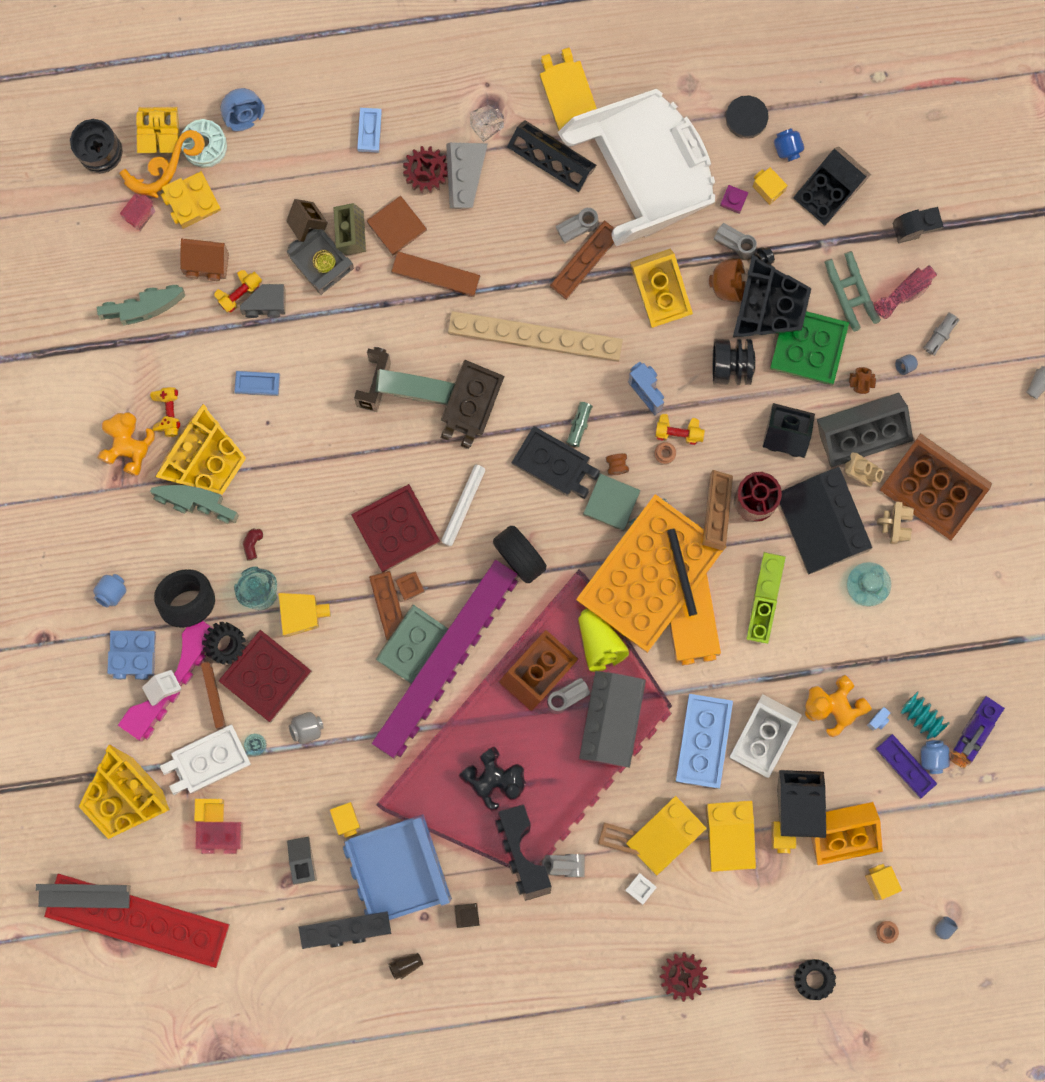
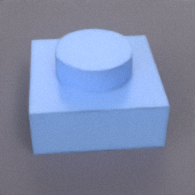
[867,707,890,731]

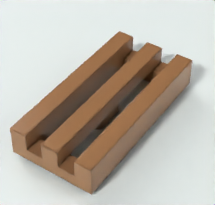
[598,822,640,855]

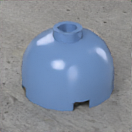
[220,88,265,131]

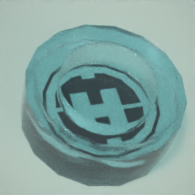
[244,734,267,756]

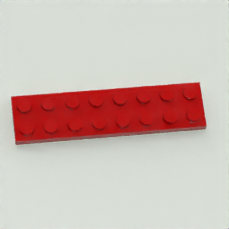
[44,873,230,968]

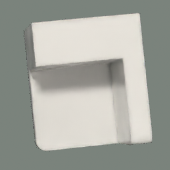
[142,670,182,706]

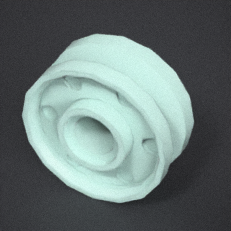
[181,119,227,168]

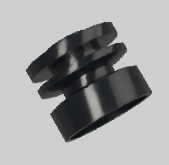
[70,119,123,174]
[712,339,756,385]

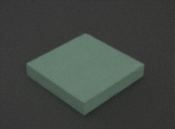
[583,474,641,531]

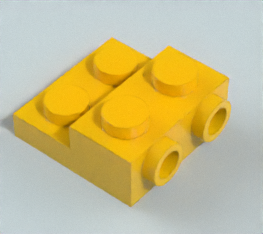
[160,171,221,229]

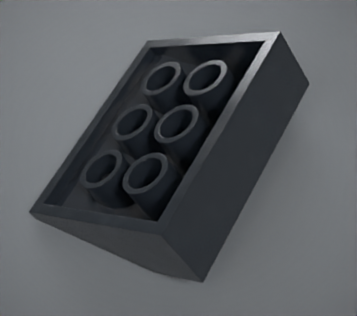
[780,467,873,575]

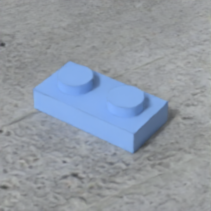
[357,108,382,153]

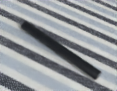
[667,529,697,617]

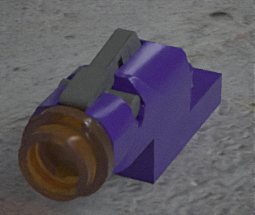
[950,696,1005,769]

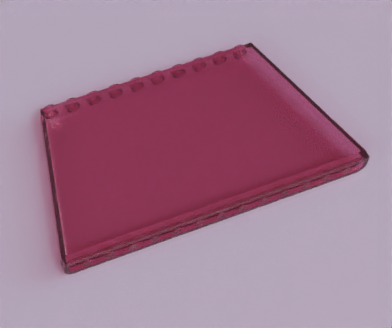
[376,569,672,868]

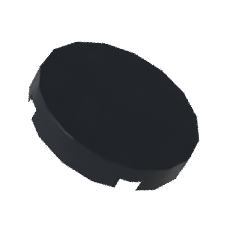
[726,95,769,138]

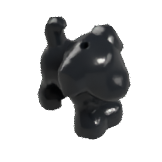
[459,746,526,811]

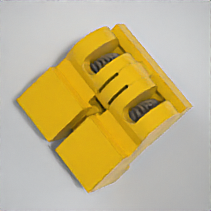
[136,107,180,153]

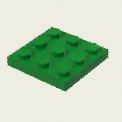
[770,311,849,386]

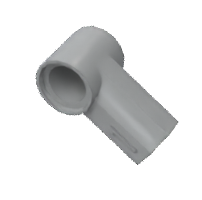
[556,208,599,243]
[714,223,757,259]
[547,678,591,714]
[542,854,585,877]

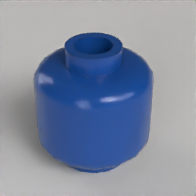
[774,128,805,162]

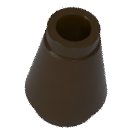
[388,953,423,980]

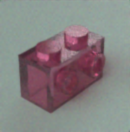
[195,822,243,854]

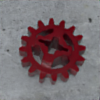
[403,146,448,194]
[659,952,709,1002]

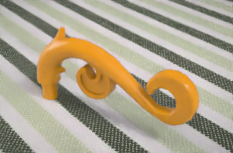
[119,130,205,198]

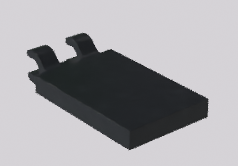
[511,426,600,499]

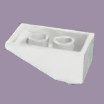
[729,694,802,778]

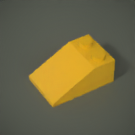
[630,248,693,328]
[626,796,707,876]
[706,801,756,872]

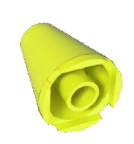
[578,609,629,672]

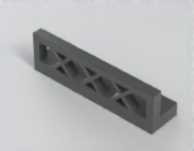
[36,884,131,908]

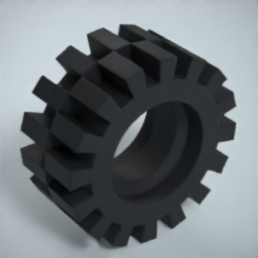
[202,621,246,665]
[794,959,836,1000]

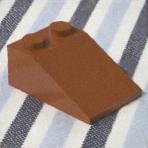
[499,630,578,712]

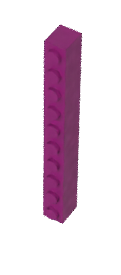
[372,559,519,760]

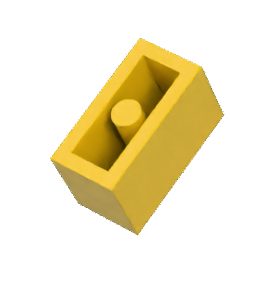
[865,864,903,900]

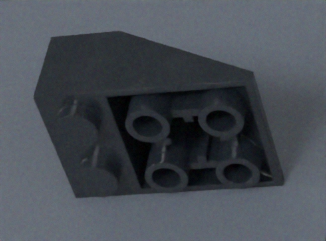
[793,147,871,226]
[777,770,826,838]

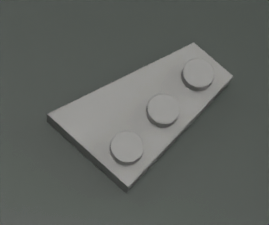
[446,142,488,209]

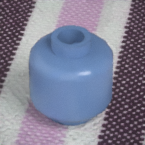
[93,574,127,608]
[921,740,950,774]

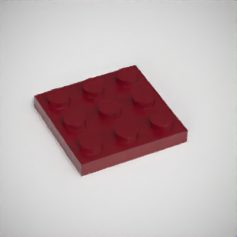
[351,484,440,573]
[219,630,312,723]

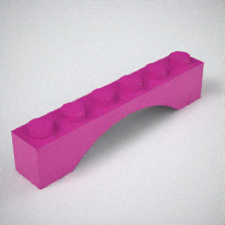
[118,621,214,742]

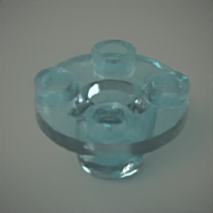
[847,562,891,607]

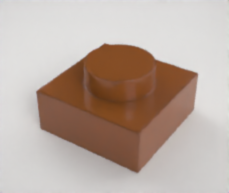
[395,571,425,601]

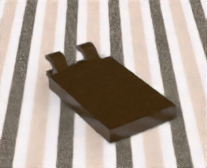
[440,360,505,449]

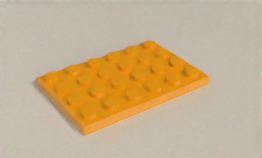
[576,494,726,653]

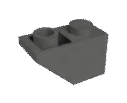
[240,284,286,318]
[287,836,317,885]

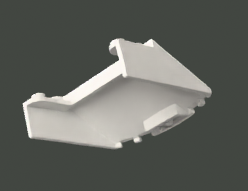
[558,89,715,247]

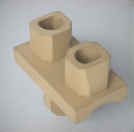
[845,453,884,487]
[877,502,914,544]

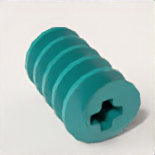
[901,691,950,740]

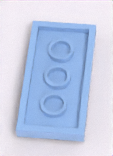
[675,694,733,789]

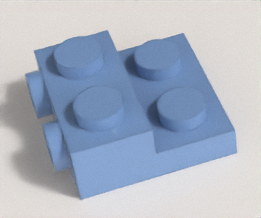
[628,362,664,416]
[108,631,156,680]

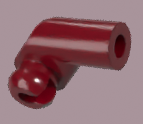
[243,528,263,561]

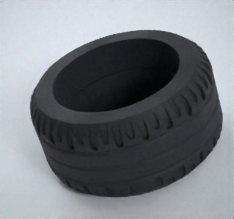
[493,525,547,583]
[154,569,215,628]

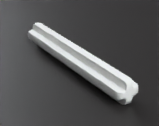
[441,465,485,546]

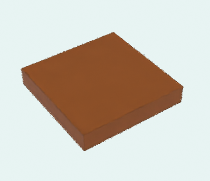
[367,196,427,256]

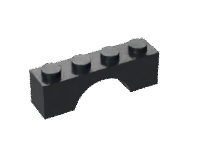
[495,804,552,901]

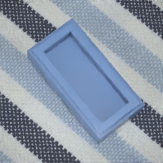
[235,371,280,396]

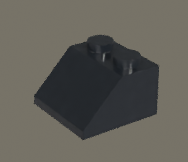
[763,403,815,458]

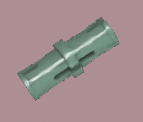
[566,402,593,447]

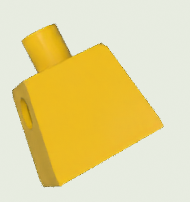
[279,593,331,637]

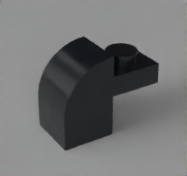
[892,207,944,244]

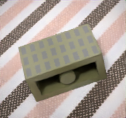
[333,203,366,256]

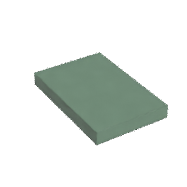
[376,604,448,684]

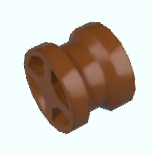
[605,453,629,475]

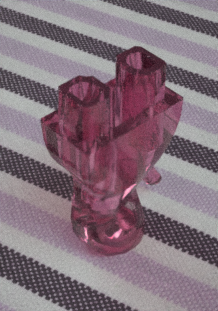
[874,265,937,319]

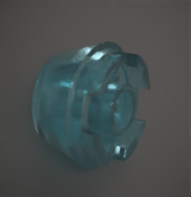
[234,566,277,611]

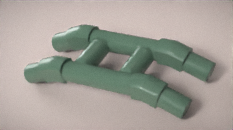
[824,251,881,331]

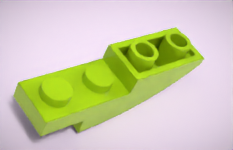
[746,552,786,644]

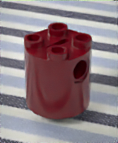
[734,472,782,522]

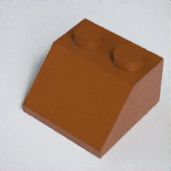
[180,238,229,281]

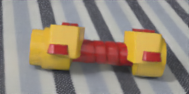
[214,270,262,313]
[150,387,180,437]
[655,414,705,445]

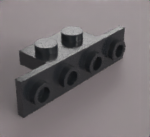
[299,911,392,949]

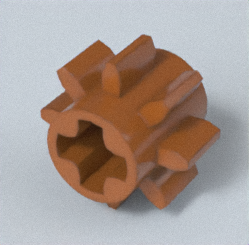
[849,367,876,394]

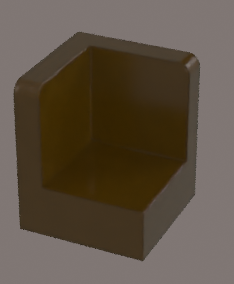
[455,903,480,928]

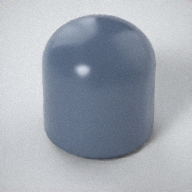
[895,354,918,375]
[935,916,958,940]

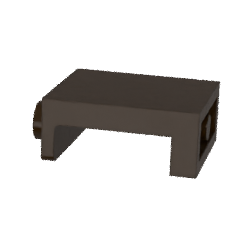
[354,347,391,412]

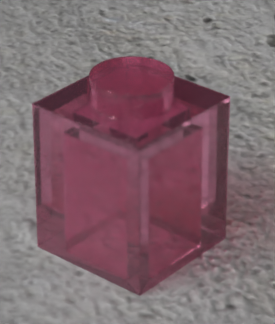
[120,193,155,231]

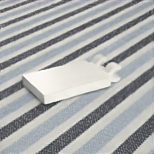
[160,724,251,795]

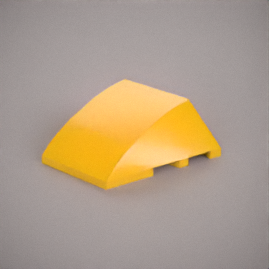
[155,404,246,495]
[79,745,170,839]

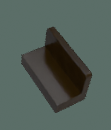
[287,199,328,242]

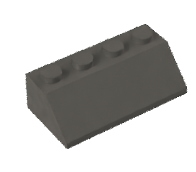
[817,393,914,468]
[579,671,646,768]

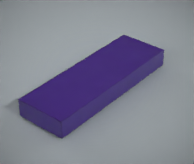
[876,734,937,799]

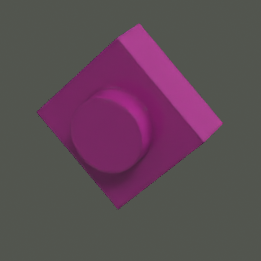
[720,185,748,214]

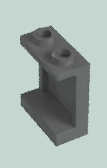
[287,228,354,295]

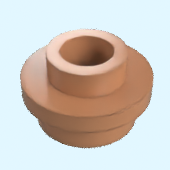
[654,442,676,464]
[876,921,899,944]

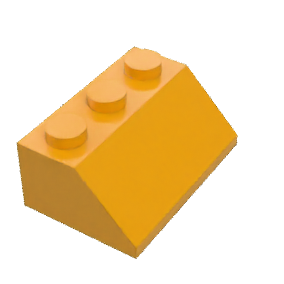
[811,802,883,865]

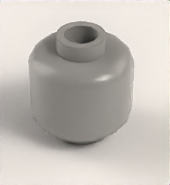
[289,712,324,744]

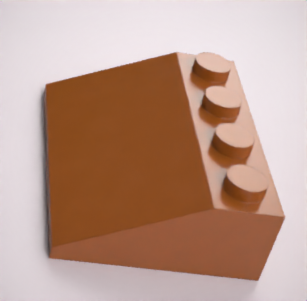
[880,433,993,541]

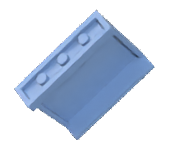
[343,814,452,920]

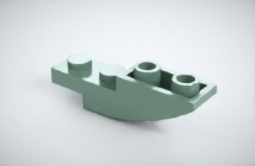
[97,285,185,326]
[150,485,239,524]

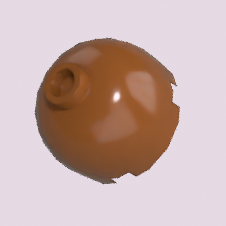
[709,259,746,302]

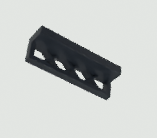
[507,120,597,192]

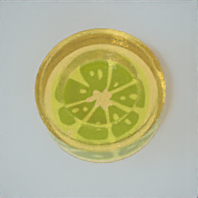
[313,250,336,273]

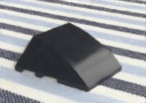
[733,254,812,338]

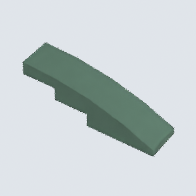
[375,369,455,405]

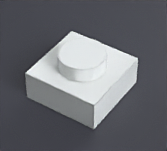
[625,873,657,905]

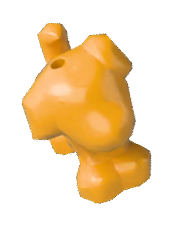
[97,412,155,476]
[805,675,872,737]

